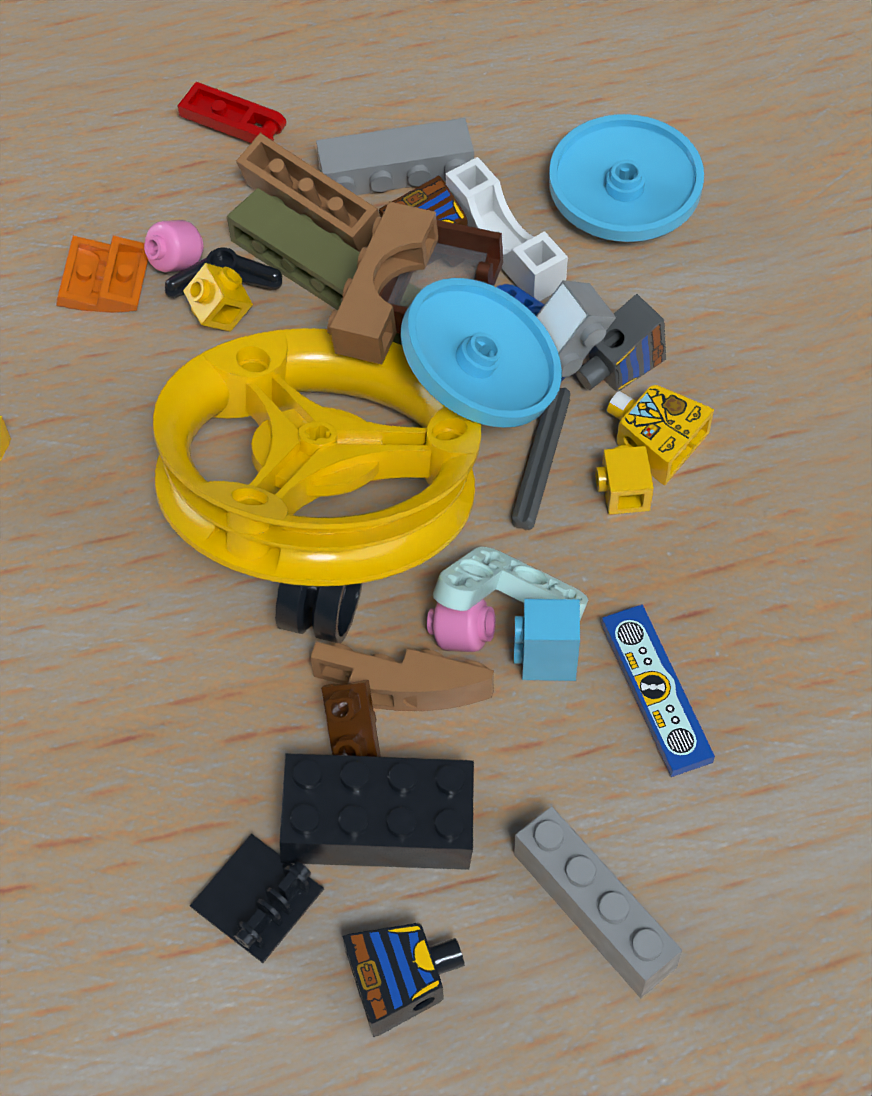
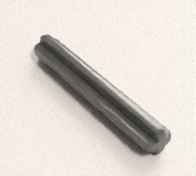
[512,388,570,530]

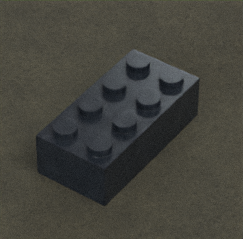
[279,753,474,870]

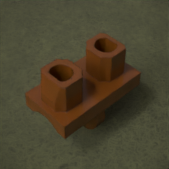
[321,680,381,757]

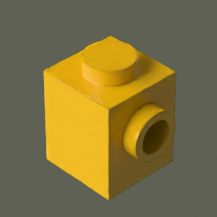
[595,445,654,515]

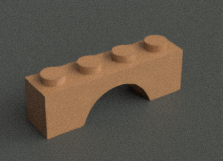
[327,201,438,365]

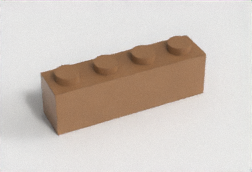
[236,133,380,252]

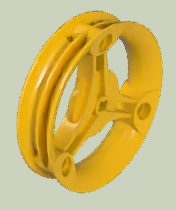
[153,328,481,586]

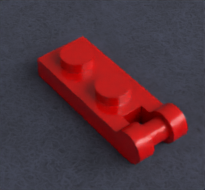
[177,81,287,143]

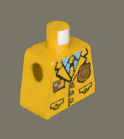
[607,385,714,485]

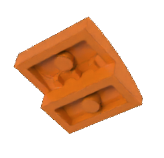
[56,235,148,313]

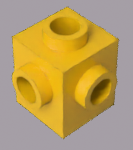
[183,263,253,332]

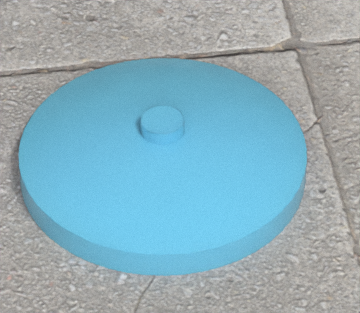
[549,114,704,242]
[401,278,562,428]

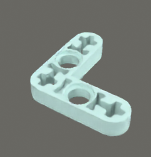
[433,547,588,620]

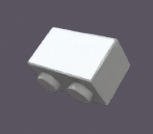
[536,280,616,377]

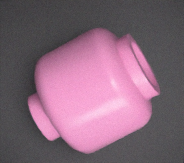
[144,220,204,273]
[427,599,495,652]

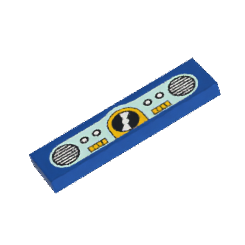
[601,604,715,777]

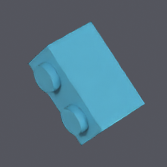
[514,599,580,681]

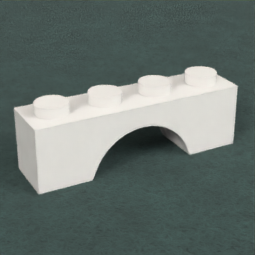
[445,157,568,301]

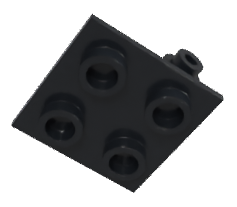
[190,834,324,964]

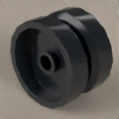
[275,583,363,643]

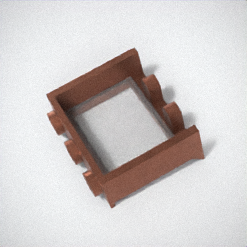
[379,220,503,334]

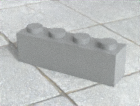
[316,118,474,195]
[514,806,682,998]

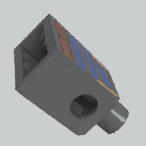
[576,294,666,391]

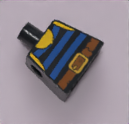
[342,923,465,1037]

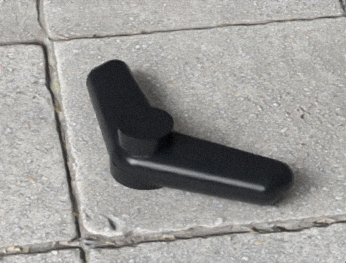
[165,247,283,298]

